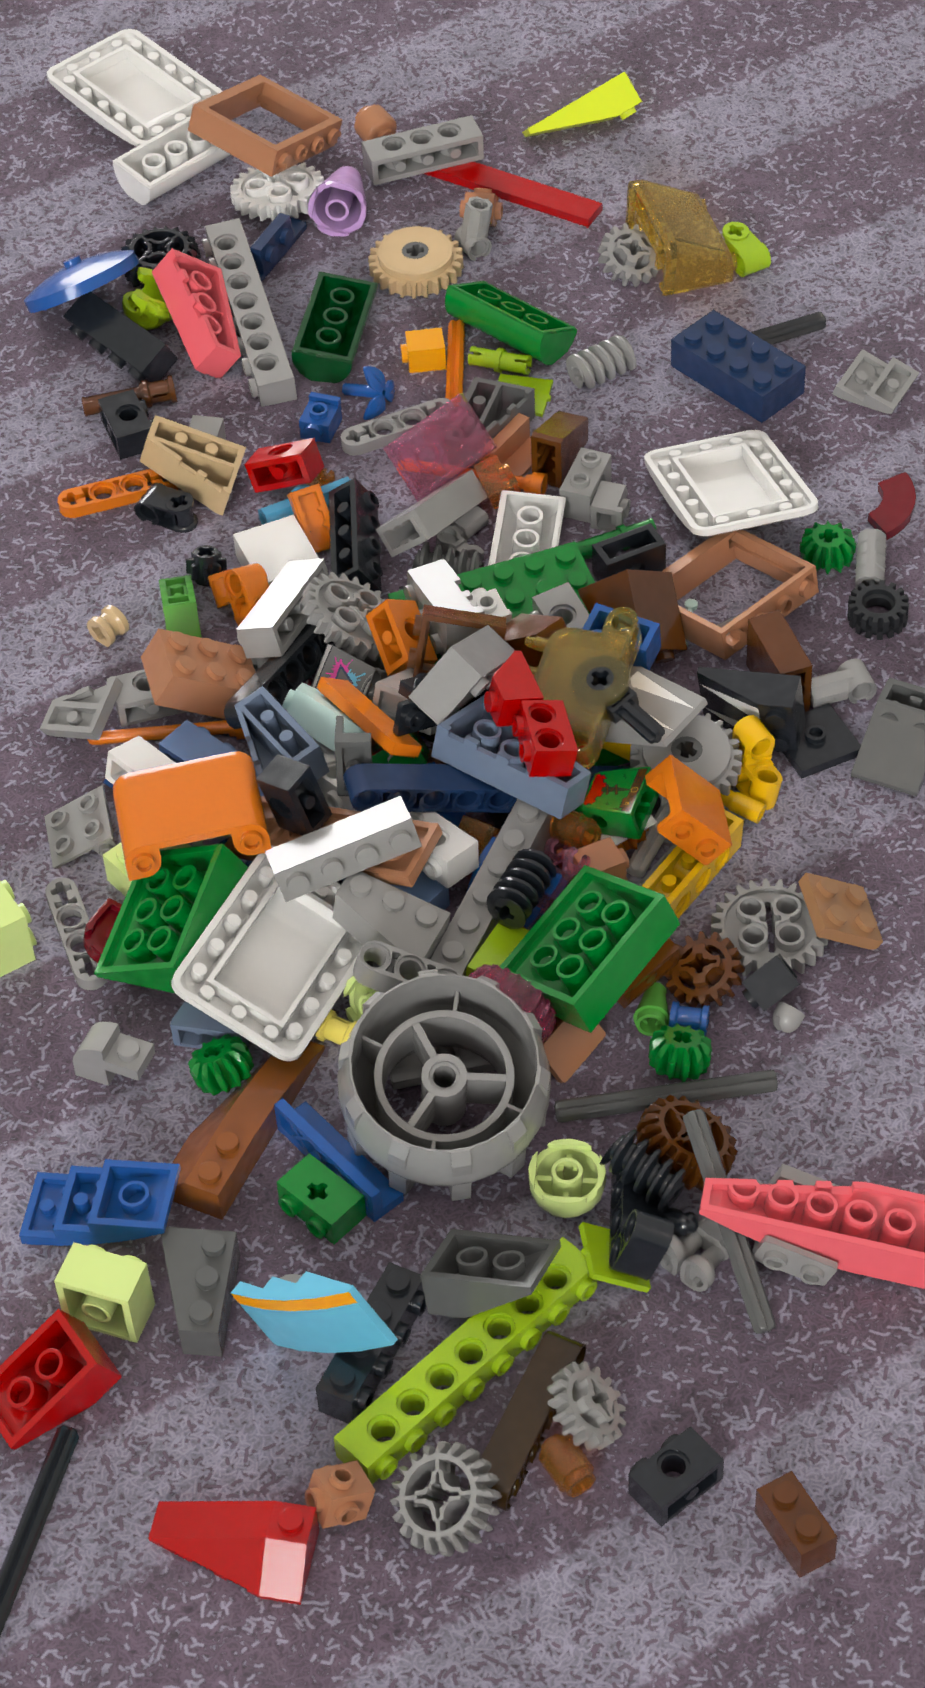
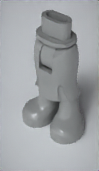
[660,1180,763,1292]

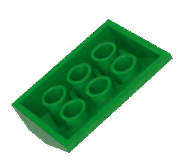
[94,844,249,993]
[495,865,681,1033]

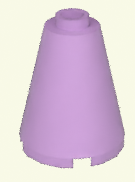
[308,166,367,237]

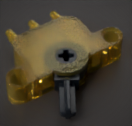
[524,607,665,769]

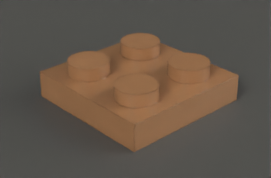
[798,872,883,950]

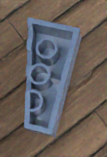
[431,695,591,819]

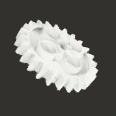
[230,162,324,221]

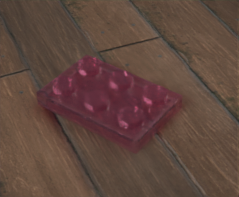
[383,393,497,502]

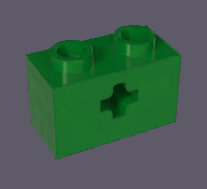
[277,1153,367,1245]

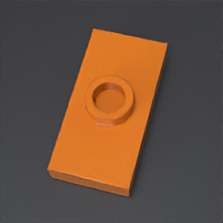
[287,483,330,553]

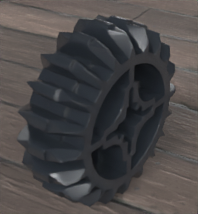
[121,225,201,289]

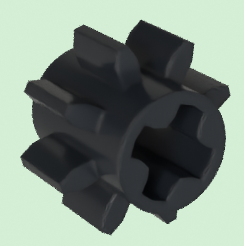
[186,545,227,586]

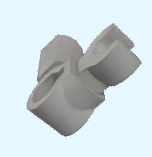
[436,506,489,561]

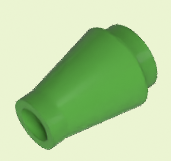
[633,982,670,1036]

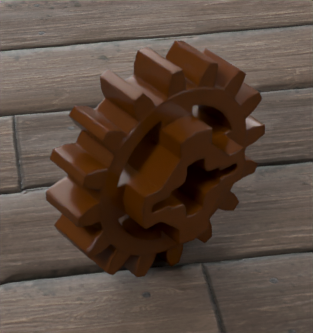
[665,931,745,1008]

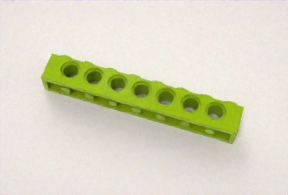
[333,1237,598,1484]

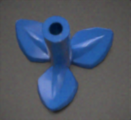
[342,366,395,420]

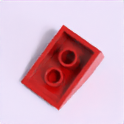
[0,1308,122,1450]

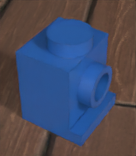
[299,392,342,443]

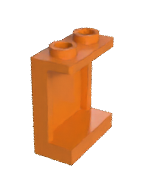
[645,754,732,865]

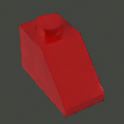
[484,651,544,727]

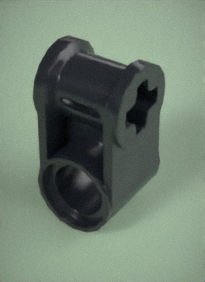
[134,483,198,533]

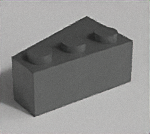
[444,377,535,470]
[161,1227,241,1357]

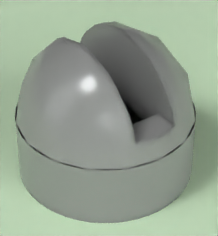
[772,1002,805,1033]

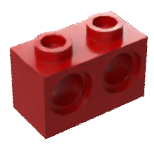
[512,700,578,777]

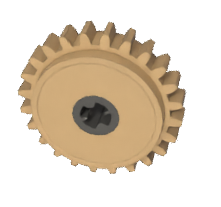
[368,226,464,299]

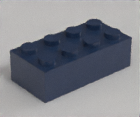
[671,310,806,423]

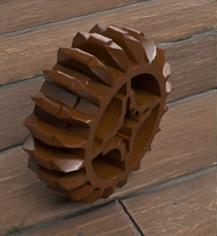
[635,1095,738,1191]

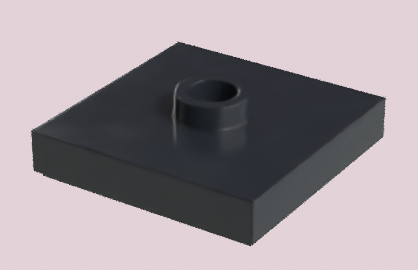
[783,703,861,779]

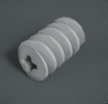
[566,335,637,389]

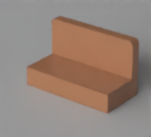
[483,413,532,476]
[541,1016,606,1083]

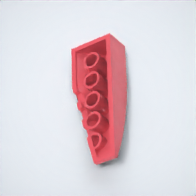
[699,1178,925,1289]

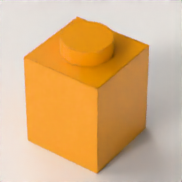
[400,327,446,373]

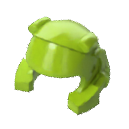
[122,267,172,331]

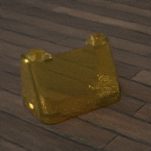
[626,179,737,296]

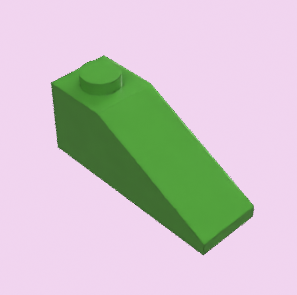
[159,575,202,638]

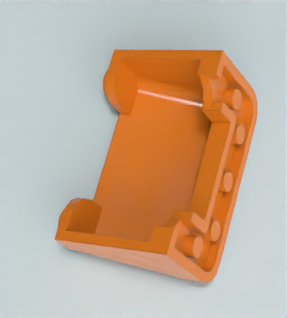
[113,751,272,881]

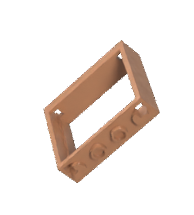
[188,75,343,177]
[662,530,819,660]

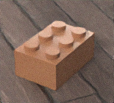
[141,628,256,719]

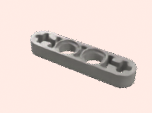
[341,398,456,456]
[45,878,108,990]

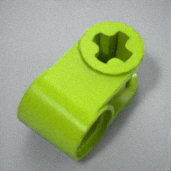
[720,222,771,277]

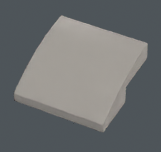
[832,349,920,414]

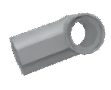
[454,196,493,261]
[810,658,877,708]

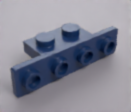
[250,213,307,282]

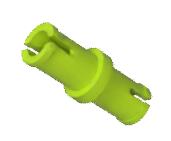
[468,346,532,375]

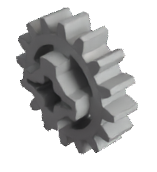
[597,223,664,287]
[547,1361,626,1451]

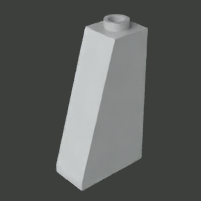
[376,469,488,557]

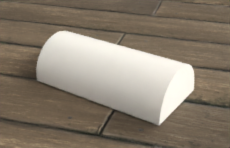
[113,116,231,205]
[488,490,566,566]

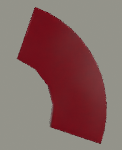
[868,472,916,540]

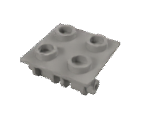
[44,785,116,868]

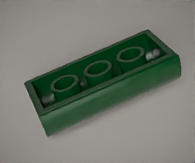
[291,271,378,383]

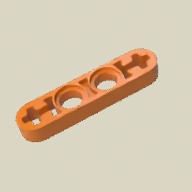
[57,469,178,518]

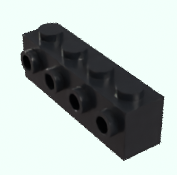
[63,291,178,383]
[329,478,383,592]
[316,1262,427,1424]

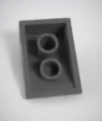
[420,1229,561,1318]

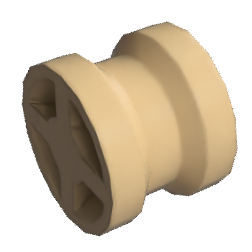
[87,605,129,647]

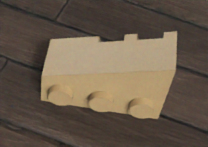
[140,415,246,516]

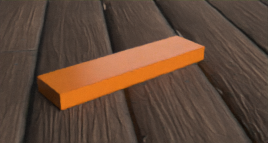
[317,677,422,758]

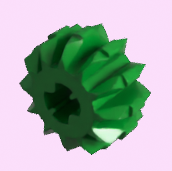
[799,520,856,575]
[648,1023,712,1082]
[188,1034,254,1096]

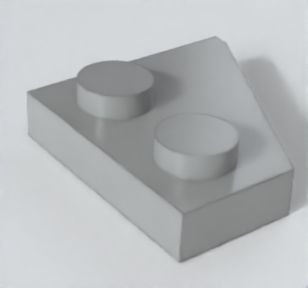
[40,676,123,740]

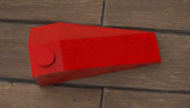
[148,1501,320,1605]

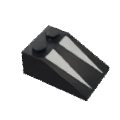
[697,667,806,752]

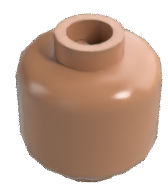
[354,105,397,141]

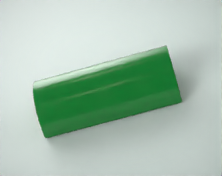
[445,281,578,365]

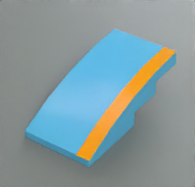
[230,1271,398,1353]

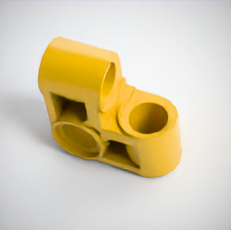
[732,715,783,810]

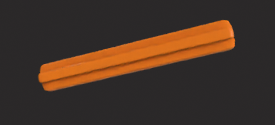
[445,320,465,410]

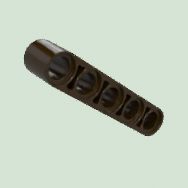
[468,1330,587,1511]

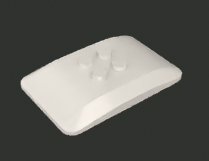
[47,29,222,147]
[644,430,818,537]
[171,846,362,1061]

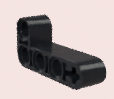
[609,1171,674,1280]

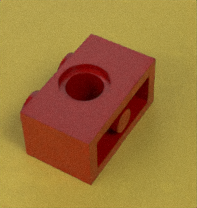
[244,438,325,493]

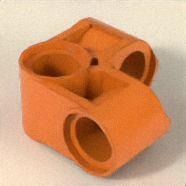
[208,563,269,626]

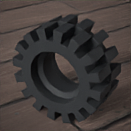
[847,580,909,640]

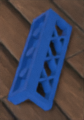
[274,1098,404,1222]

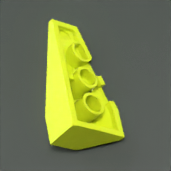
[522,71,642,137]

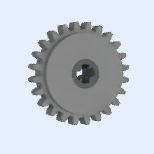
[630,713,742,806]

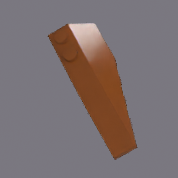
[172,1041,325,1220]

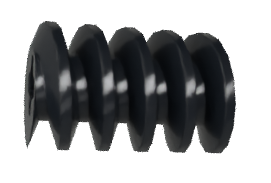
[486,849,557,929]
[600,1129,686,1214]

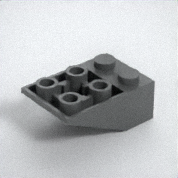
[851,677,925,797]

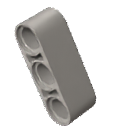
[353,940,460,993]

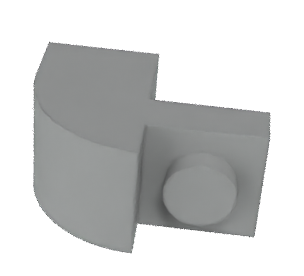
[73,1022,155,1086]

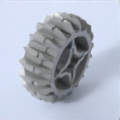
[389,1441,502,1557]

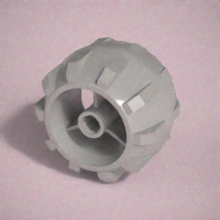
[337,969,551,1201]

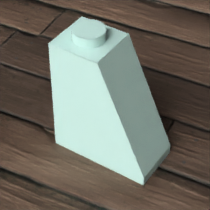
[282,683,365,751]

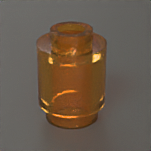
[549,810,602,850]
[538,1434,596,1497]

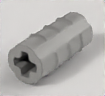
[855,529,887,590]

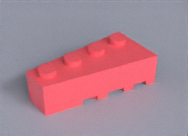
[152,248,241,378]

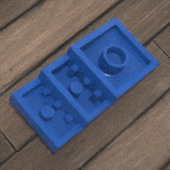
[19,1159,181,1246]

